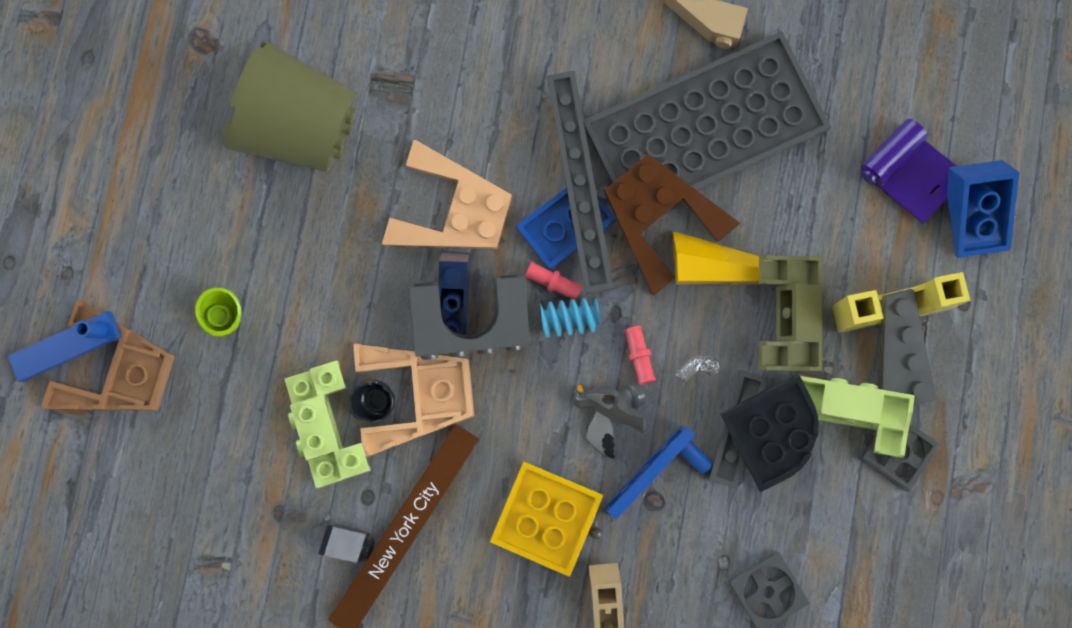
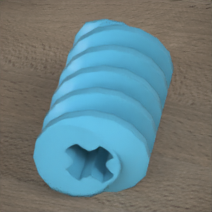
[540,297,600,338]

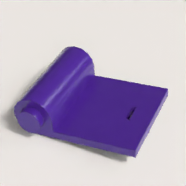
[861,119,956,224]

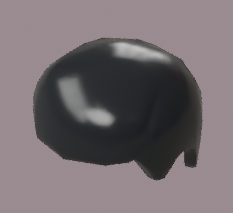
[349,380,395,423]

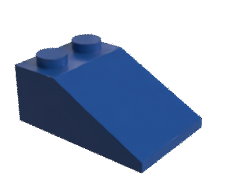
[947,160,1019,258]

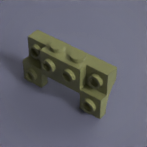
[759,255,822,371]

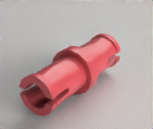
[525,262,583,301]
[624,326,656,385]

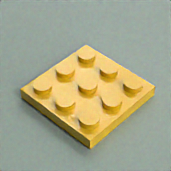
[490,461,604,577]

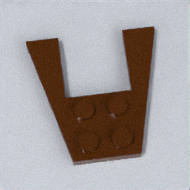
[603,154,740,295]

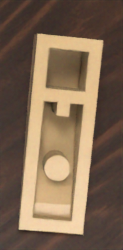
[664,0,748,49]
[589,563,624,628]

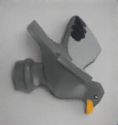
[573,383,646,459]

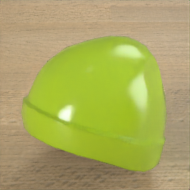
[194,287,242,337]

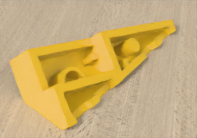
[672,232,759,285]

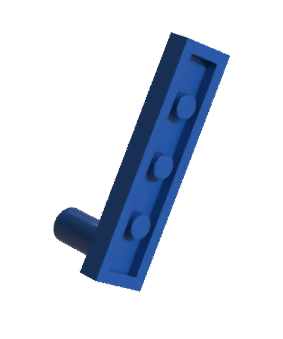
[8,311,122,382]
[603,425,713,520]

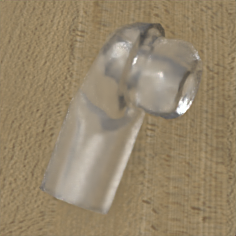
[676,355,720,382]

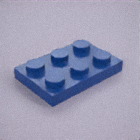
[516,187,616,271]

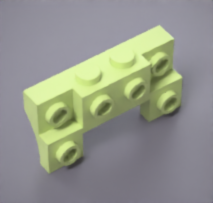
[285,361,371,488]
[801,376,915,458]

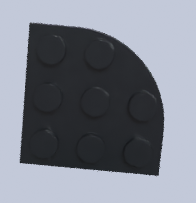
[719,374,819,492]

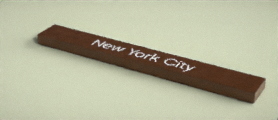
[328,424,480,628]

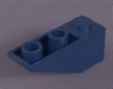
[438,251,470,335]

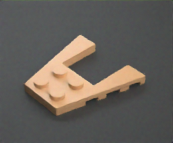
[382,140,512,249]
[353,344,474,457]

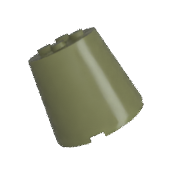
[223,41,358,172]

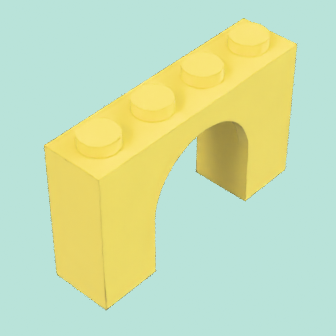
[831,272,971,333]

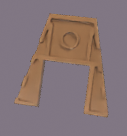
[41,300,175,411]

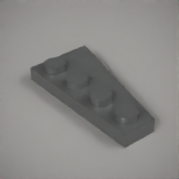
[879,289,937,406]

